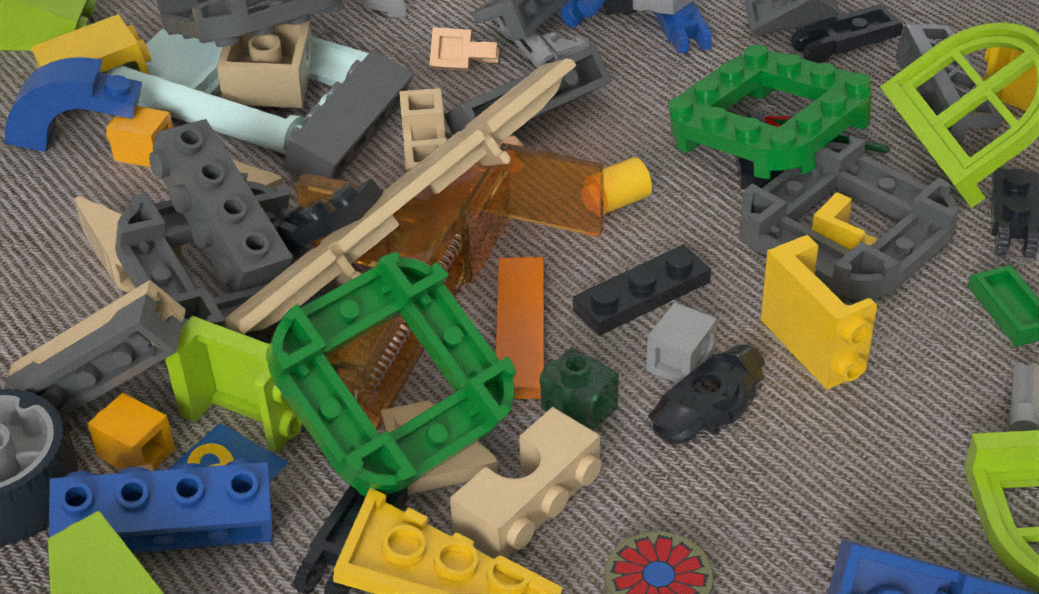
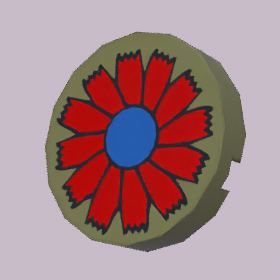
[605,532,714,594]

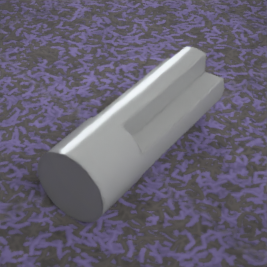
[1009,362,1039,432]

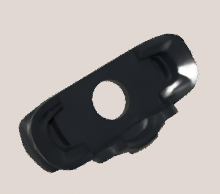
[648,344,765,444]

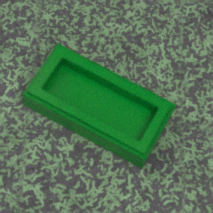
[968,265,1039,347]

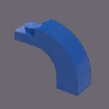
[5,57,142,152]

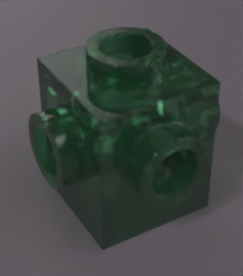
[539,347,619,431]

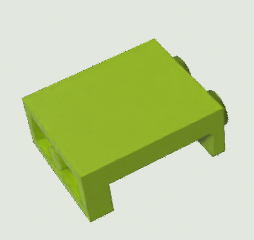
[165,316,303,453]

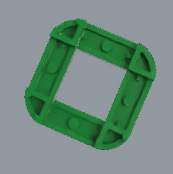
[668,45,871,179]
[266,252,516,497]

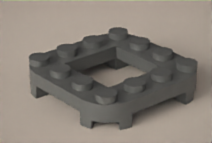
[157,0,345,47]
[739,136,959,304]
[115,173,335,338]

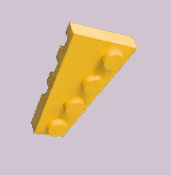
[333,488,563,594]

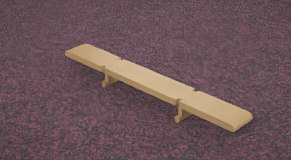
[225,59,577,335]

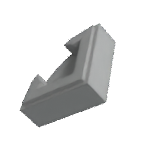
[361,0,407,18]
[541,33,590,59]

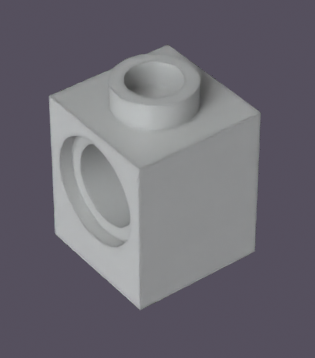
[646,302,717,384]

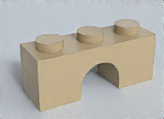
[399,88,452,209]
[450,407,602,559]

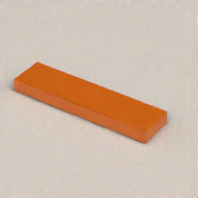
[496,257,544,399]

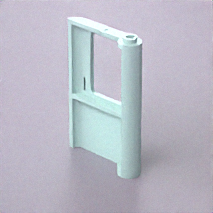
[102,28,369,155]

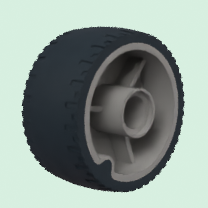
[0,388,78,546]

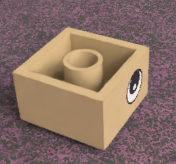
[217,20,314,108]

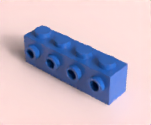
[49,459,273,553]

